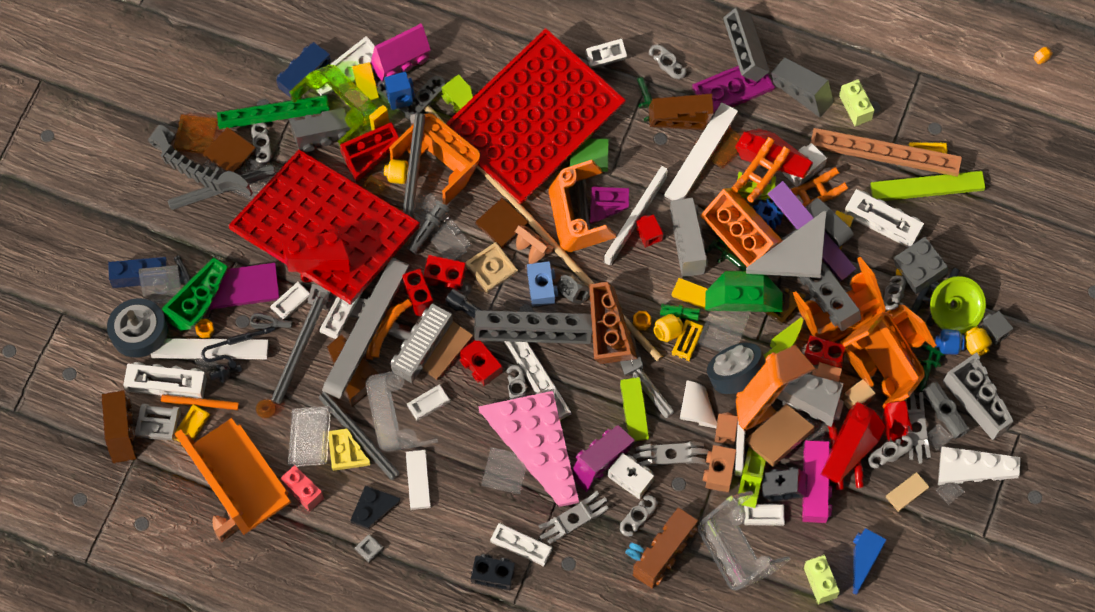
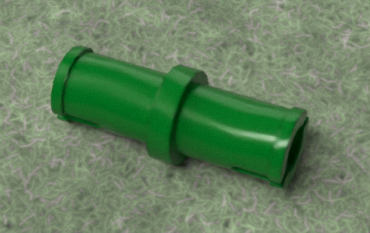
[660,304,700,321]

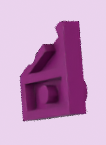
[590,187,629,224]

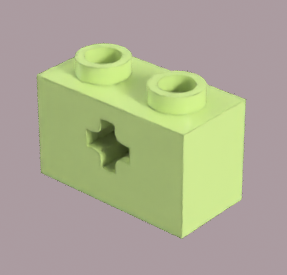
[839,79,874,126]
[804,555,839,604]

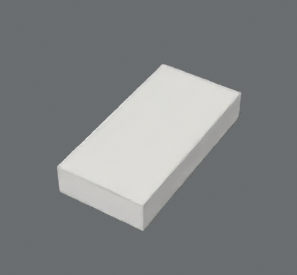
[270,282,310,320]
[407,384,450,421]
[744,504,785,525]

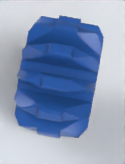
[753,199,783,230]

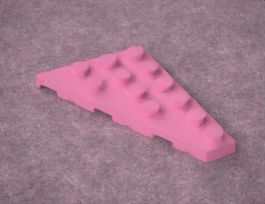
[478,391,579,507]

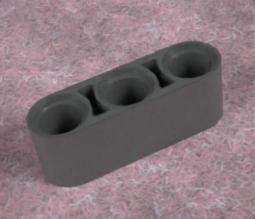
[805,198,854,248]

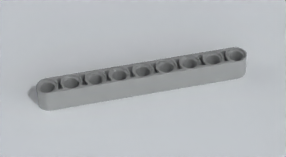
[322,258,410,399]

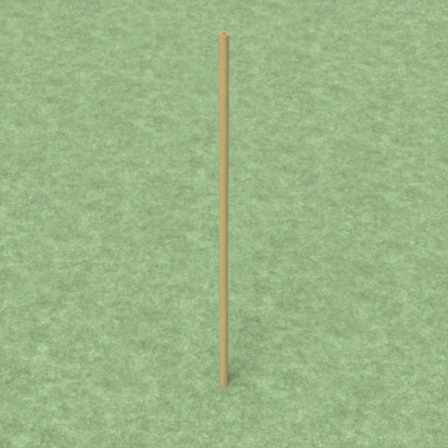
[424,106,663,362]

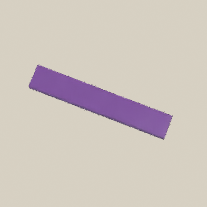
[768,181,856,282]

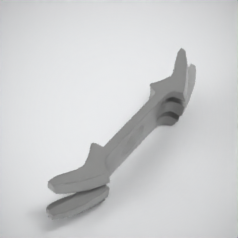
[902,391,931,464]
[633,442,709,467]
[538,491,608,544]

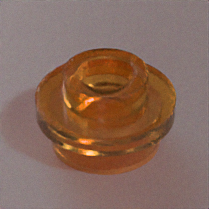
[256,399,276,419]

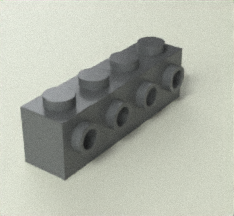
[723,7,770,82]

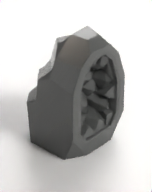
[558,275,590,304]

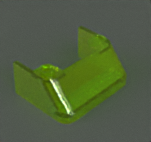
[289,65,378,148]

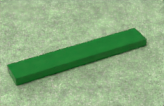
[217,95,329,129]

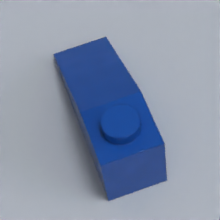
[853,528,886,595]

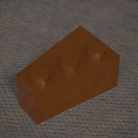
[101,390,136,463]

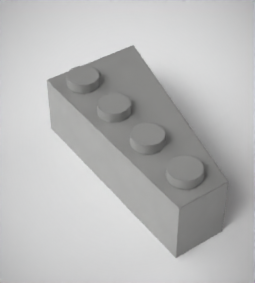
[670,198,708,277]
[777,374,843,427]

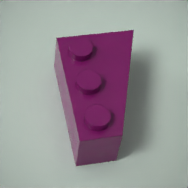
[572,425,635,492]

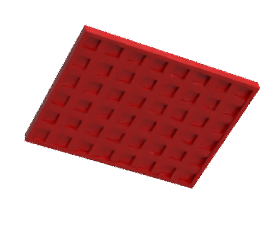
[229,150,420,305]

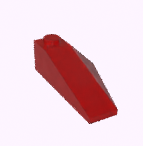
[735,128,813,178]
[821,402,885,483]

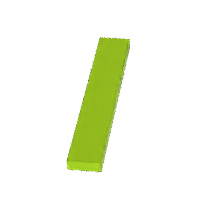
[870,171,985,201]

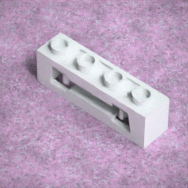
[844,189,924,248]
[123,362,207,399]

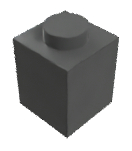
[981,311,1013,346]

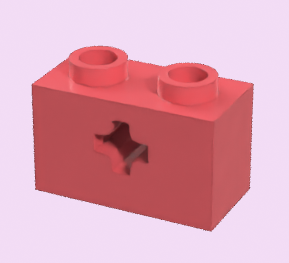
[280,465,324,512]

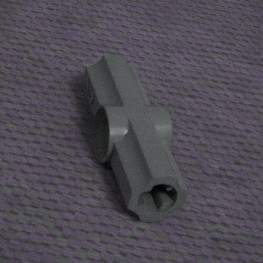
[922,382,969,439]

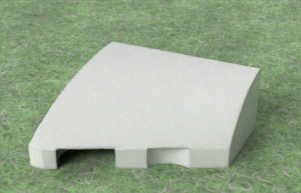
[680,381,717,428]

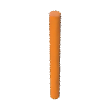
[161,394,239,410]

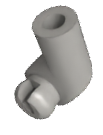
[388,322,412,340]

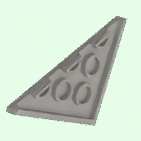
[746,211,826,278]

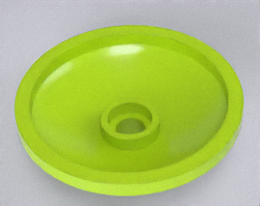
[930,276,986,334]

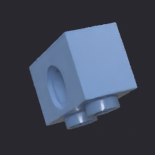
[527,262,558,307]

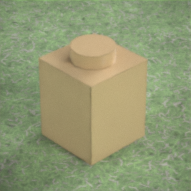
[843,379,876,410]

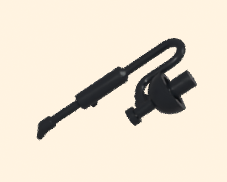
[201,327,276,383]

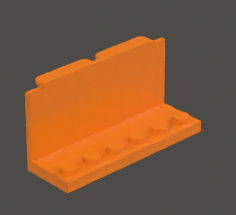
[175,418,291,535]

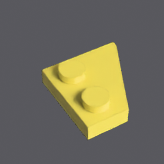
[328,429,370,471]

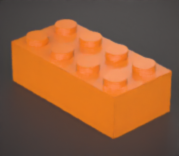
[700,188,783,267]

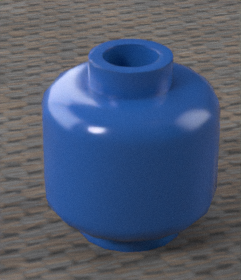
[936,329,964,355]

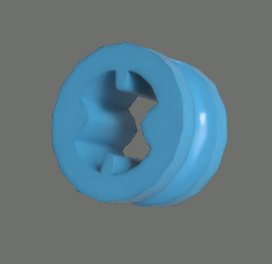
[625,543,645,561]

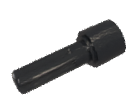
[444,288,483,319]

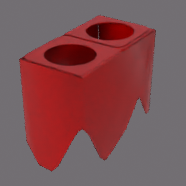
[402,269,433,316]
[804,335,846,369]
[882,401,912,444]

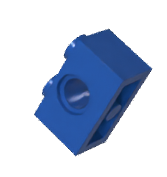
[384,72,415,110]

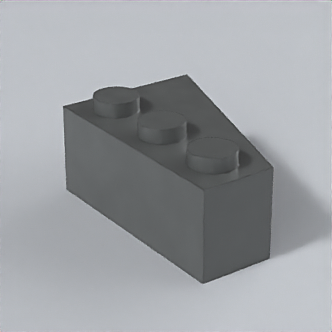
[771,58,834,117]
[289,108,353,153]

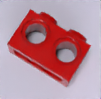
[423,255,467,290]

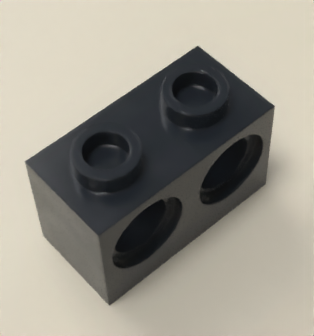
[471,554,515,591]

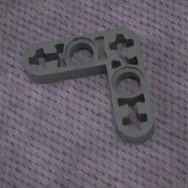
[376,76,445,120]

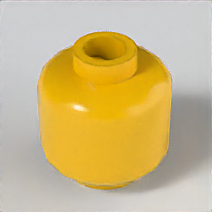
[384,159,409,184]
[654,314,683,342]
[964,326,992,356]

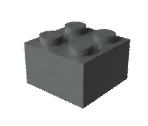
[893,237,948,294]

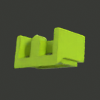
[737,172,776,201]

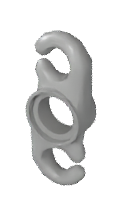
[649,44,686,79]
[251,123,272,164]
[883,275,906,310]
[507,365,526,400]
[868,435,913,468]
[620,495,657,536]

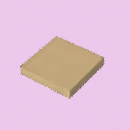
[465,242,518,293]

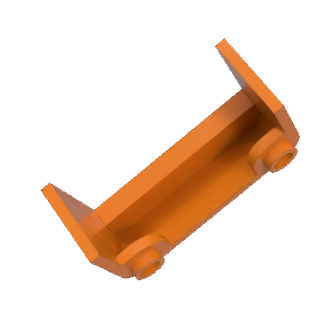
[390,113,480,205]
[549,160,616,252]
[793,257,886,342]
[839,305,937,387]
[843,312,925,409]
[736,345,815,431]

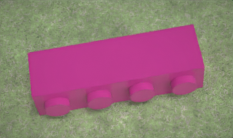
[802,441,832,523]

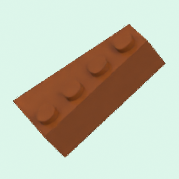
[589,282,638,364]
[633,507,699,589]

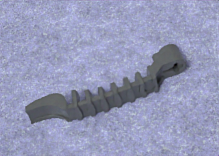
[148,125,253,196]

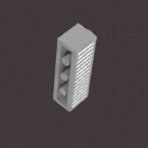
[391,304,453,383]

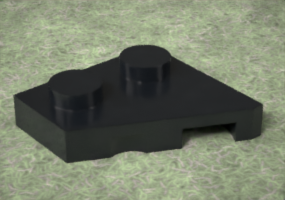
[350,485,401,530]

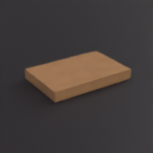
[422,321,473,381]
[745,404,815,466]

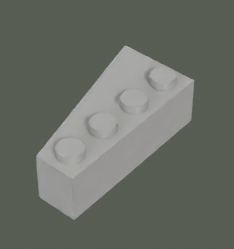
[943,352,1013,440]

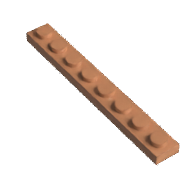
[810,128,962,177]

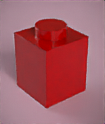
[636,214,663,248]

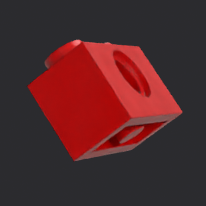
[460,340,503,386]

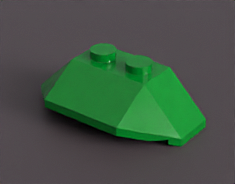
[705,271,782,312]

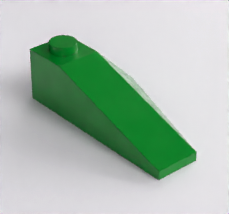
[162,257,228,330]

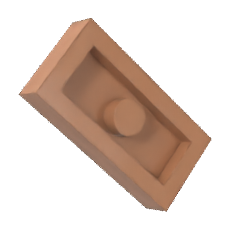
[515,225,554,264]
[213,511,239,542]

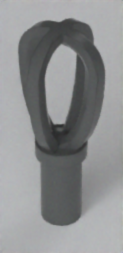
[250,313,292,329]

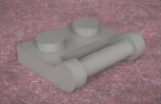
[135,403,181,441]

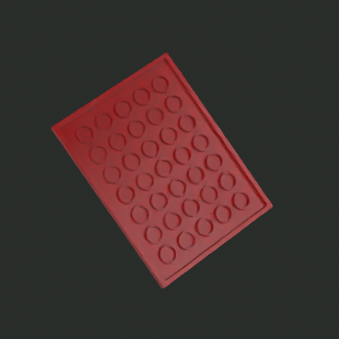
[446,28,626,205]

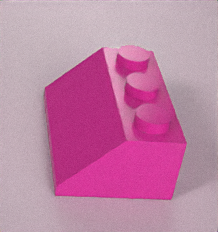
[370,24,431,82]

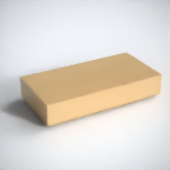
[886,472,929,512]

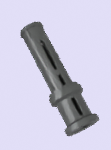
[406,200,450,255]

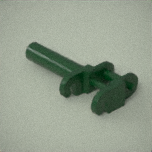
[637,77,652,123]
[705,237,747,271]
[917,344,945,393]

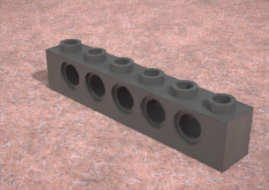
[781,229,862,331]
[474,310,592,344]

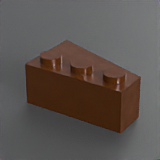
[649,94,713,130]
[327,334,381,407]

